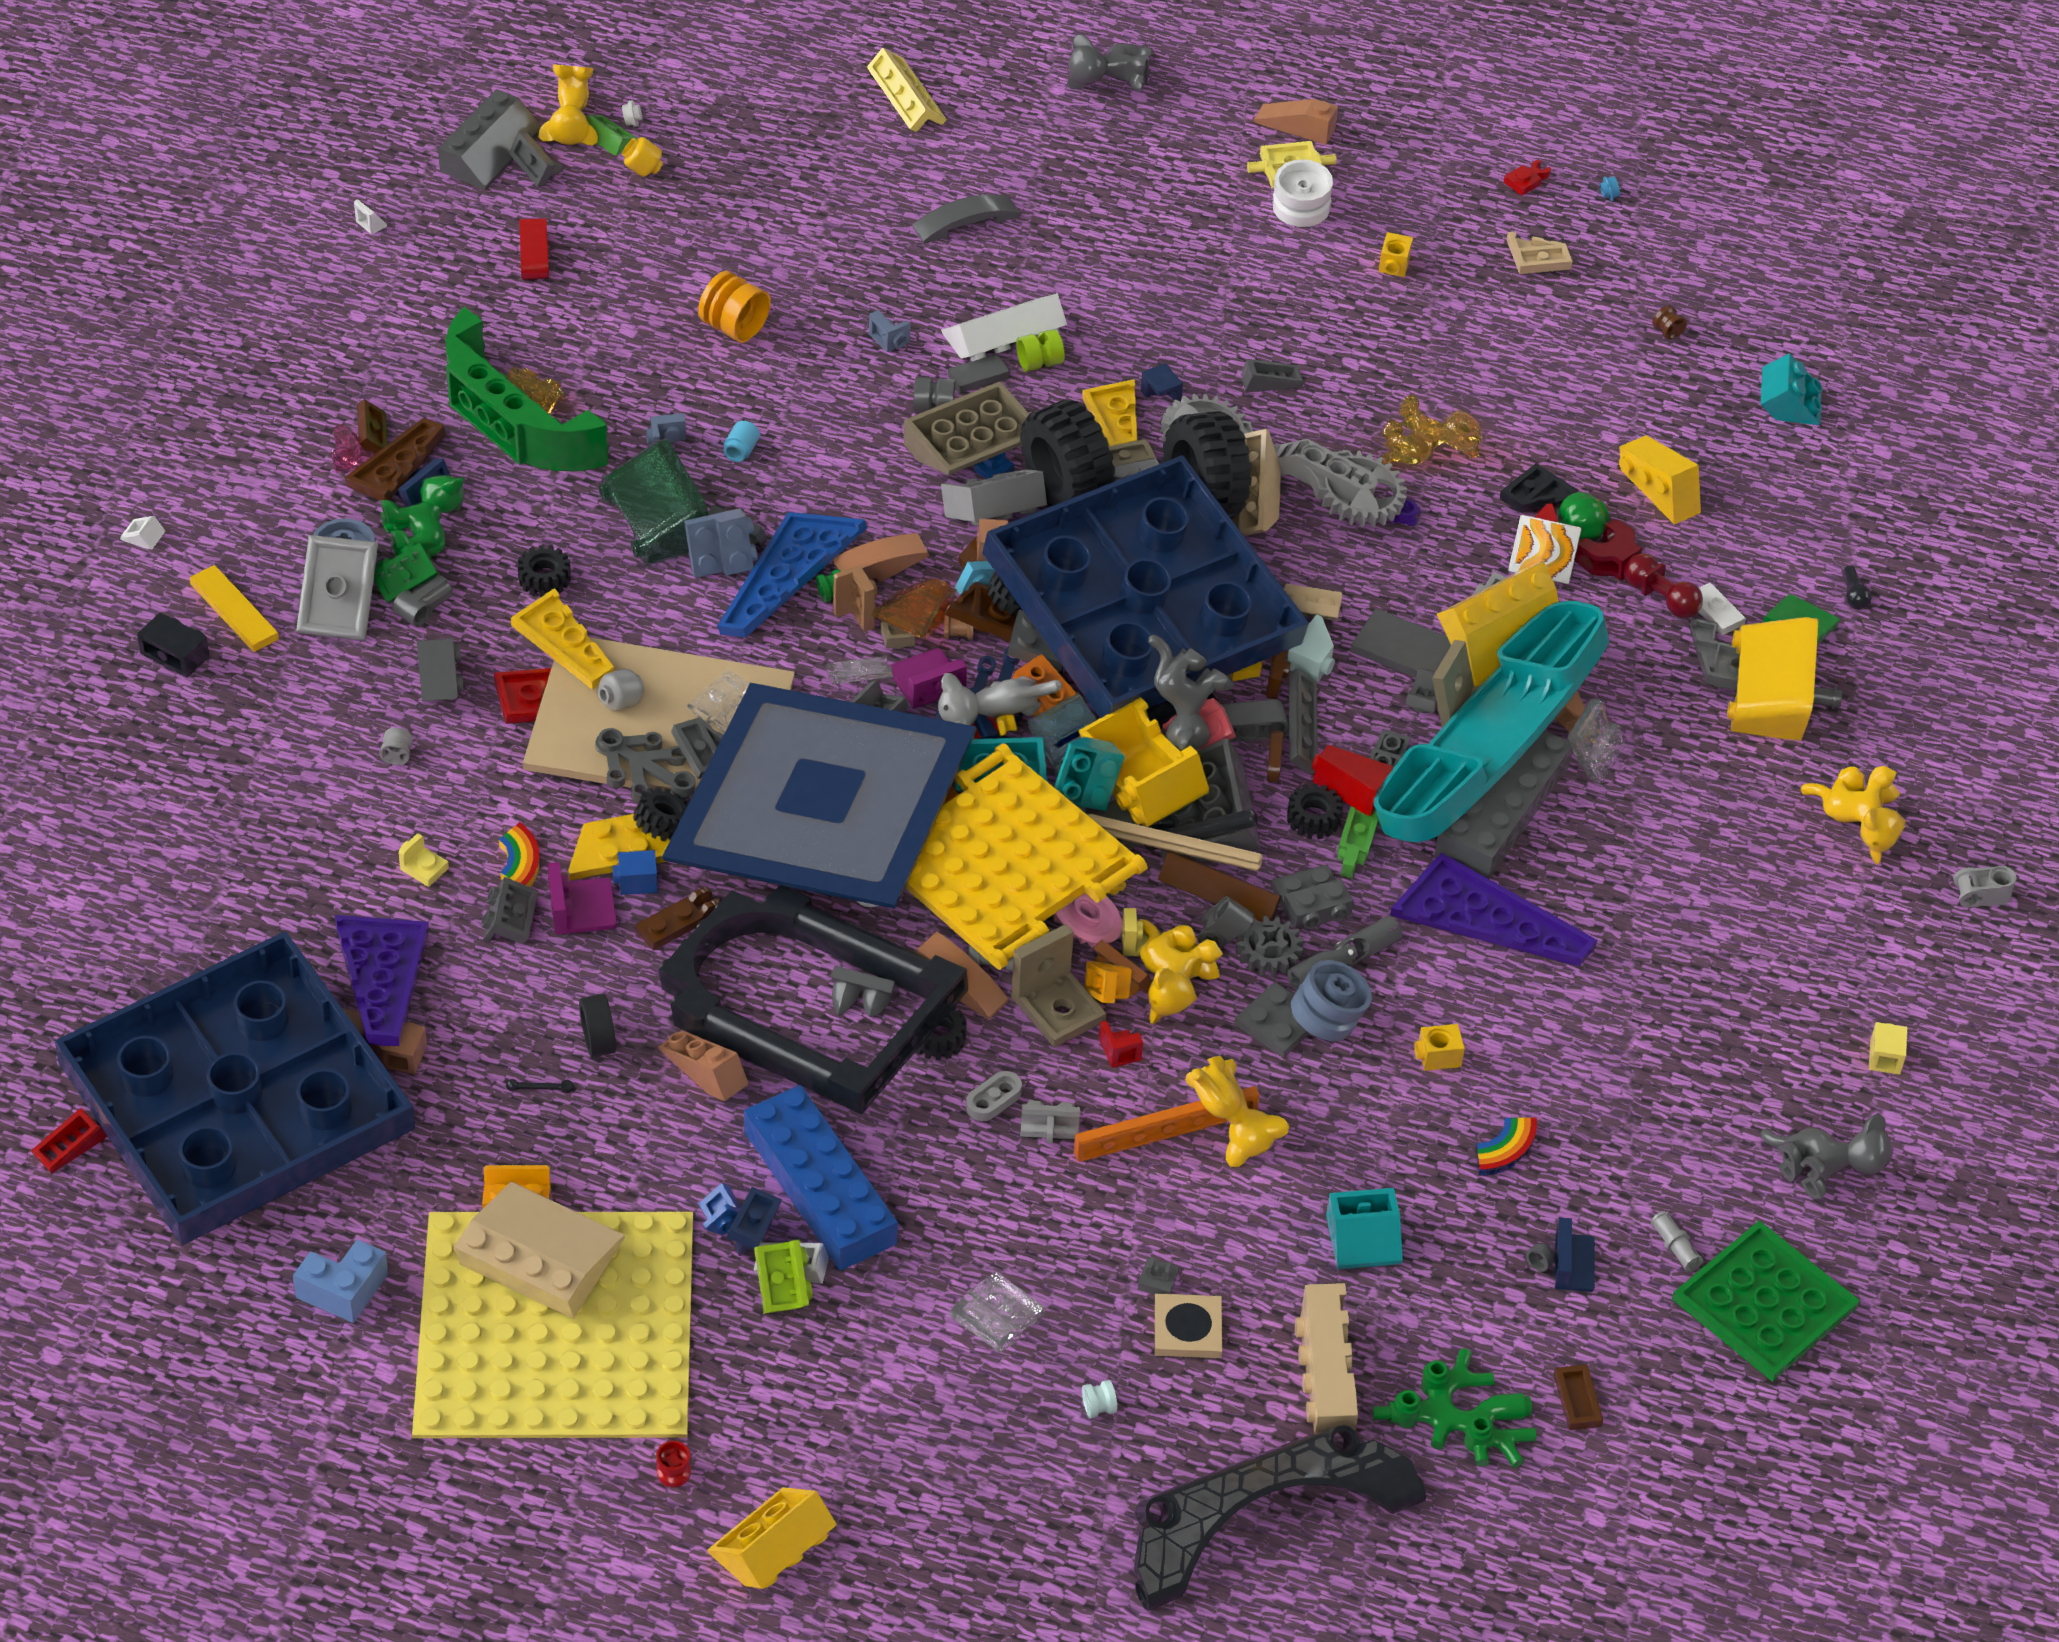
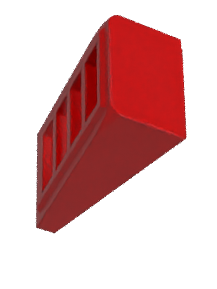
[31,1108,107,1174]

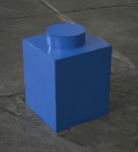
[613,850,658,895]

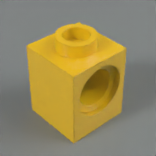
[1378,232,1413,277]
[1414,1024,1465,1071]

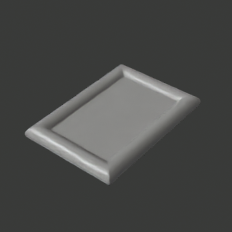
[296,535,378,641]

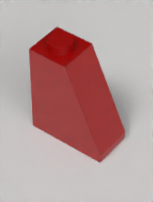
[1312,744,1394,817]

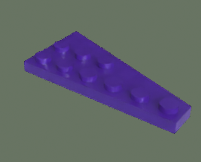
[1390,853,1597,967]
[335,915,429,1046]

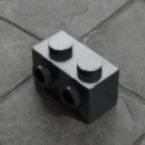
[137,612,210,678]

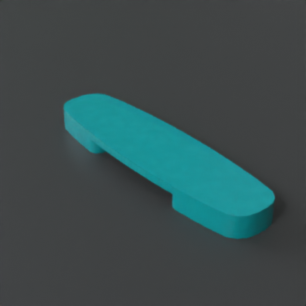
[1374,601,1609,842]

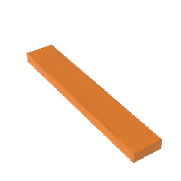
[1074,1086,1260,1162]

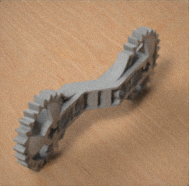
[1160,394,1407,528]

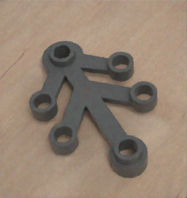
[595,728,696,802]

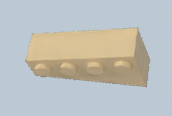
[1295,1283,1358,1434]

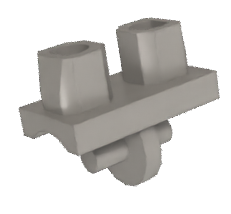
[1020,1100,1080,1144]

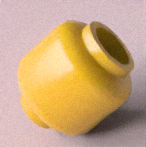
[622,137,663,177]

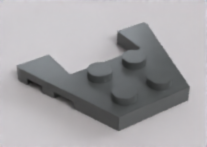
[1690,618,1740,690]

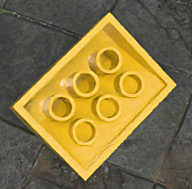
[1437,562,1559,687]

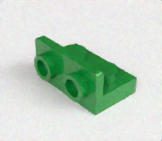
[374,543,439,604]

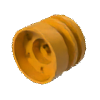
[698,270,771,343]

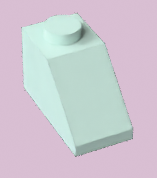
[1288,614,1335,683]

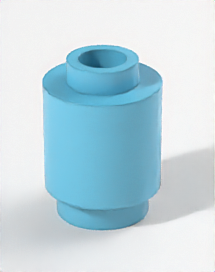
[724,421,760,462]

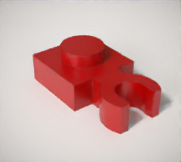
[1504,160,1551,196]

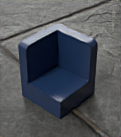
[1140,363,1183,402]

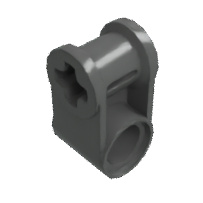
[1198,896,1254,949]

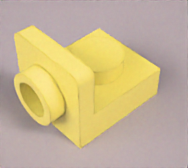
[399,833,449,887]
[1121,908,1148,956]

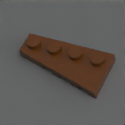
[344,417,446,501]

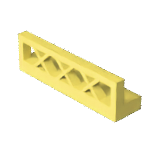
[867,48,947,132]

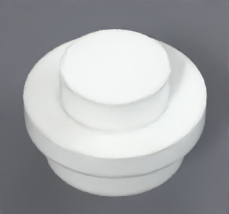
[622,100,642,127]

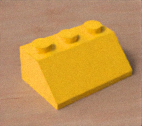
[707,1487,837,1589]

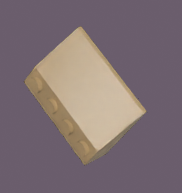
[454,1181,625,1319]

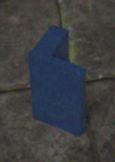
[1555,1217,1595,1292]

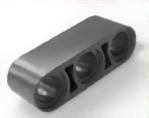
[1221,699,1289,743]

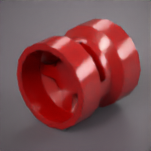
[656,1441,691,1487]

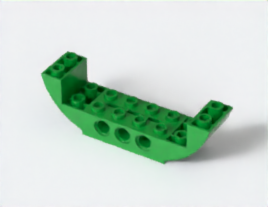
[445,307,609,472]

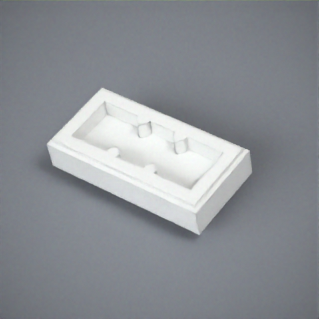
[1699,583,1746,636]

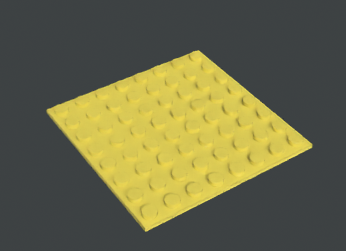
[412,1212,693,1438]

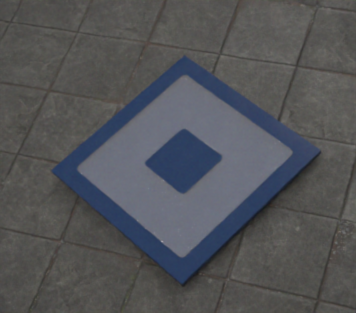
[662,682,977,909]

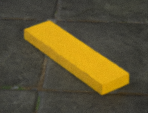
[189,565,279,652]

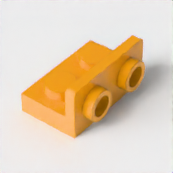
[482,1165,551,1209]

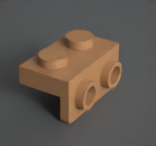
[833,566,878,632]

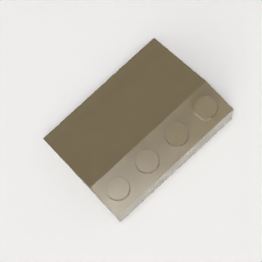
[904,381,1029,475]

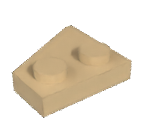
[1507,232,1573,274]

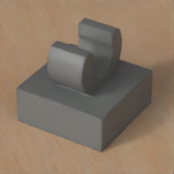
[1138,1257,1179,1294]

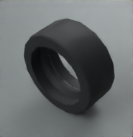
[579,994,616,1057]

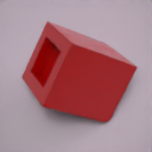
[1099,1021,1143,1068]

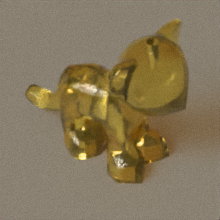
[1379,393,1482,465]

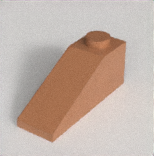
[1254,99,1338,145]

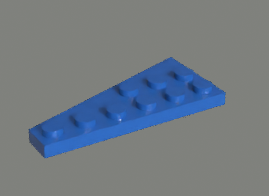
[717,512,867,638]

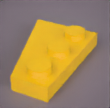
[1082,379,1137,447]

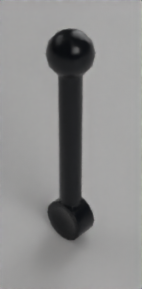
[506,1079,573,1093]

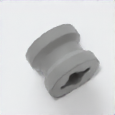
[379,728,413,765]

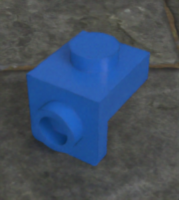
[698,1183,741,1235]

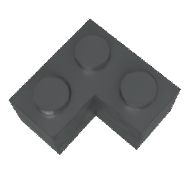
[417,637,464,701]

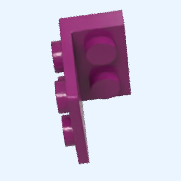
[888,648,967,709]
[547,862,617,935]

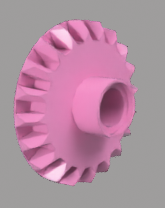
[1053,893,1122,948]

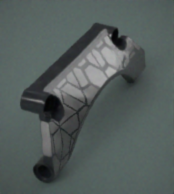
[1134,1425,1426,1611]

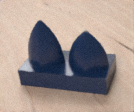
[396,458,451,507]
[727,1187,782,1256]

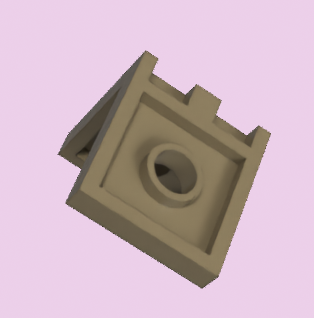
[1432,640,1479,728]
[1011,924,1107,1048]

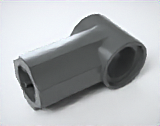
[393,575,453,627]

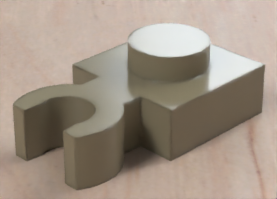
[881,609,915,649]

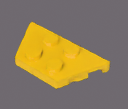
[568,814,670,881]

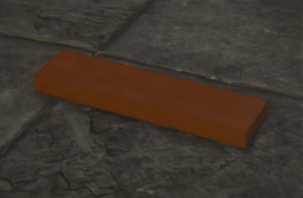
[1158,851,1282,922]

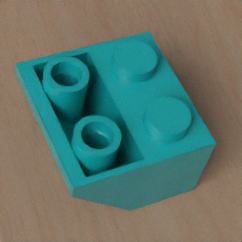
[1761,353,1823,425]
[1054,737,1125,811]
[1326,1188,1403,1270]

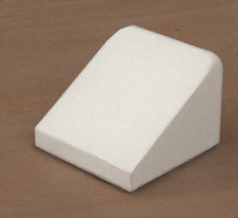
[354,199,387,234]
[120,516,165,549]

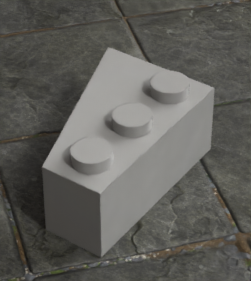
[941,469,1047,525]

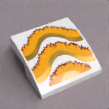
[1508,515,1581,584]

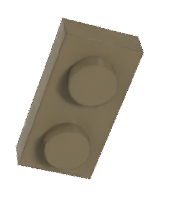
[1109,439,1156,466]

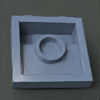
[684,508,758,578]

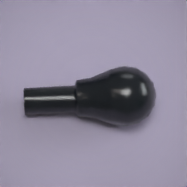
[1844,566,1872,610]

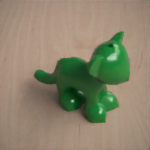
[380,475,465,558]

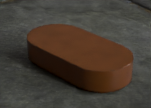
[1267,730,1283,783]

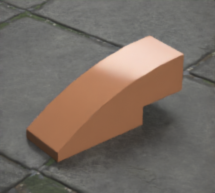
[833,533,930,582]
[917,931,1009,1020]

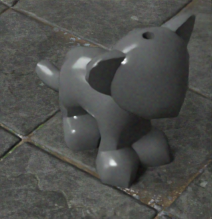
[1067,34,1153,93]
[1148,634,1235,751]
[1760,1113,1894,1199]

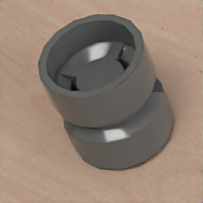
[913,377,955,413]

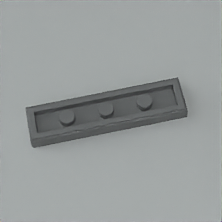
[1289,669,1318,774]

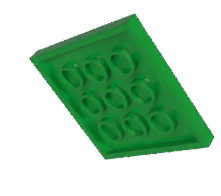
[1672,1220,1860,1382]

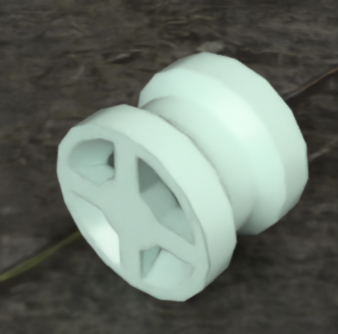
[1082,1380,1117,1419]

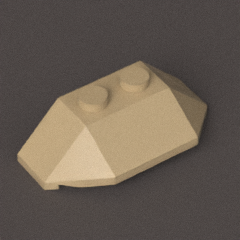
[1231,429,1281,536]

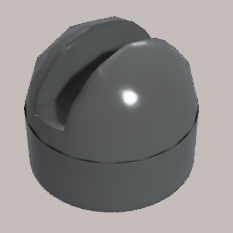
[1526,1243,1555,1272]

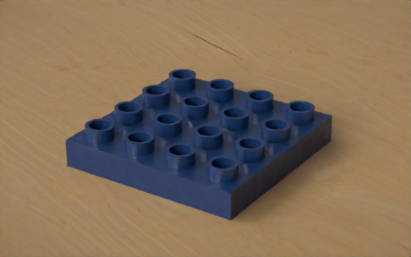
[982,455,1309,718]
[54,931,415,1246]

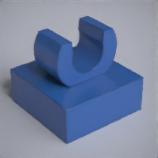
[974,452,1014,479]

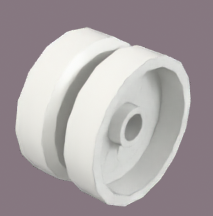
[1273,160,1333,227]

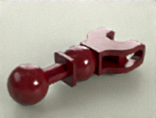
[1574,519,1703,618]

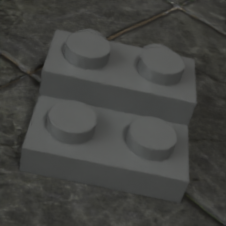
[1271,864,1354,930]

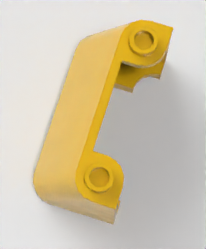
[1727,617,1818,741]

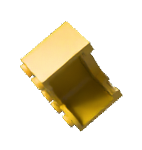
[1078,697,1209,827]

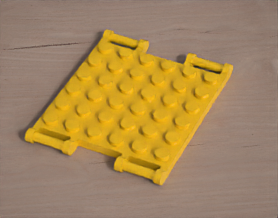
[905,743,1148,970]

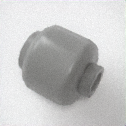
[598,669,644,711]

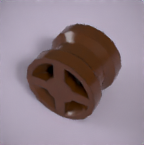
[1652,305,1687,340]

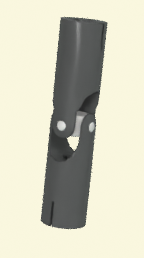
[1287,916,1402,991]

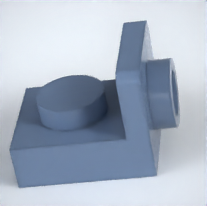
[869,310,911,352]
[646,413,686,455]

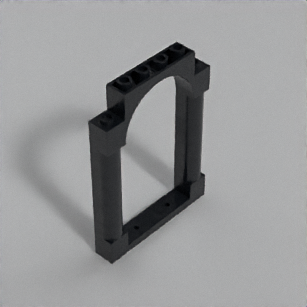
[659,885,969,1115]

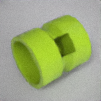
[1016,329,1065,372]

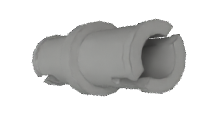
[1651,1211,1703,1272]

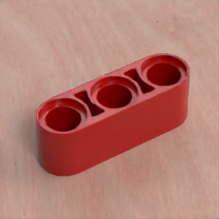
[519,218,549,280]

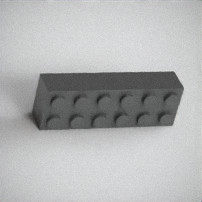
[1434,730,1574,879]

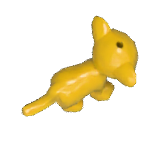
[538,64,598,146]
[1800,766,1906,864]
[1138,919,1223,1025]
[1185,1056,1289,1167]

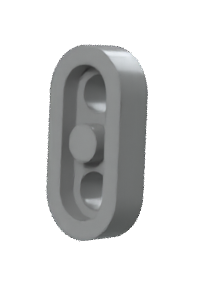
[966,1071,1022,1121]

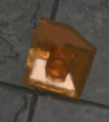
[872,578,957,639]

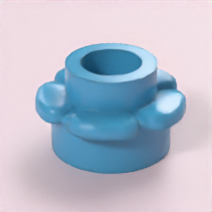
[1599,176,1621,201]

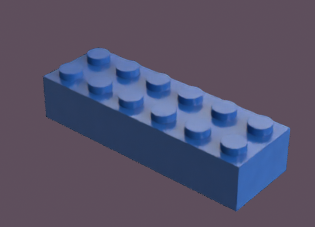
[744,1085,898,1271]

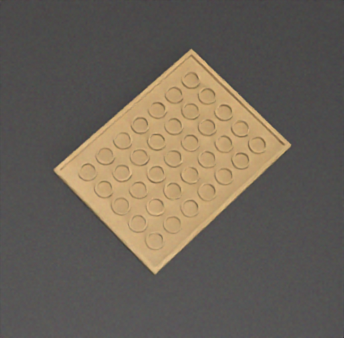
[523,637,795,798]

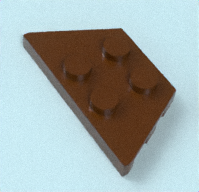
[944,581,1017,642]

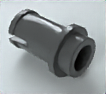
[1813,686,1843,709]

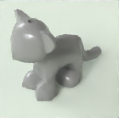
[938,673,1062,725]

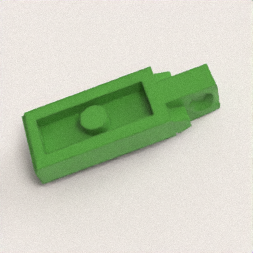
[1337,806,1379,878]

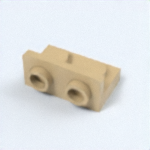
[1284,584,1342,622]

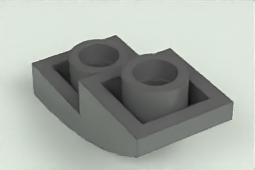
[1369,729,1411,767]

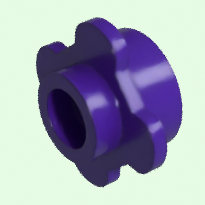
[1392,499,1421,526]

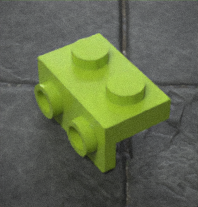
[754,1240,813,1314]

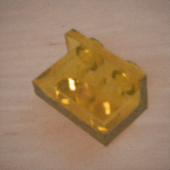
[506,367,566,414]

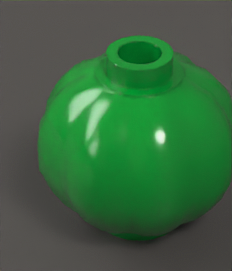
[1557,492,1609,542]

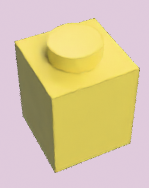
[1869,1022,1907,1075]

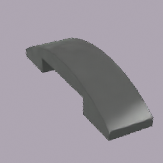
[913,194,1021,244]

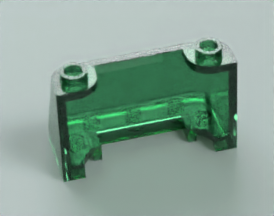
[598,439,708,566]

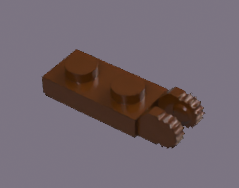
[635,886,720,951]

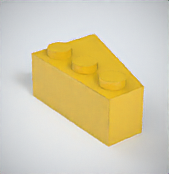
[1619,435,1701,524]

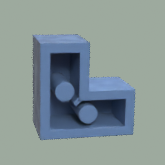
[293,1239,388,1323]

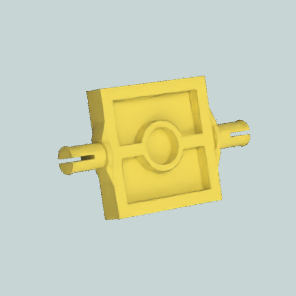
[1247,141,1337,188]

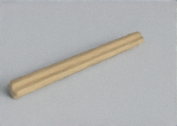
[1088,814,1262,871]

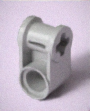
[1953,866,2016,908]

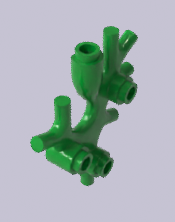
[1372,1348,1536,1468]

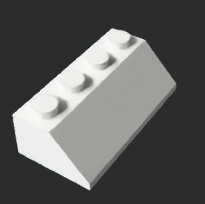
[941,293,1067,361]

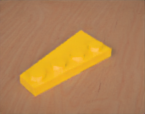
[511,588,614,690]

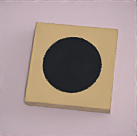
[1155,1294,1222,1358]

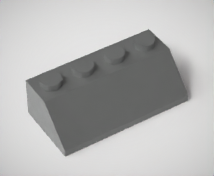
[438,89,541,190]

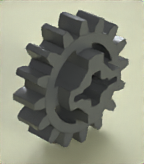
[1236,916,1304,977]

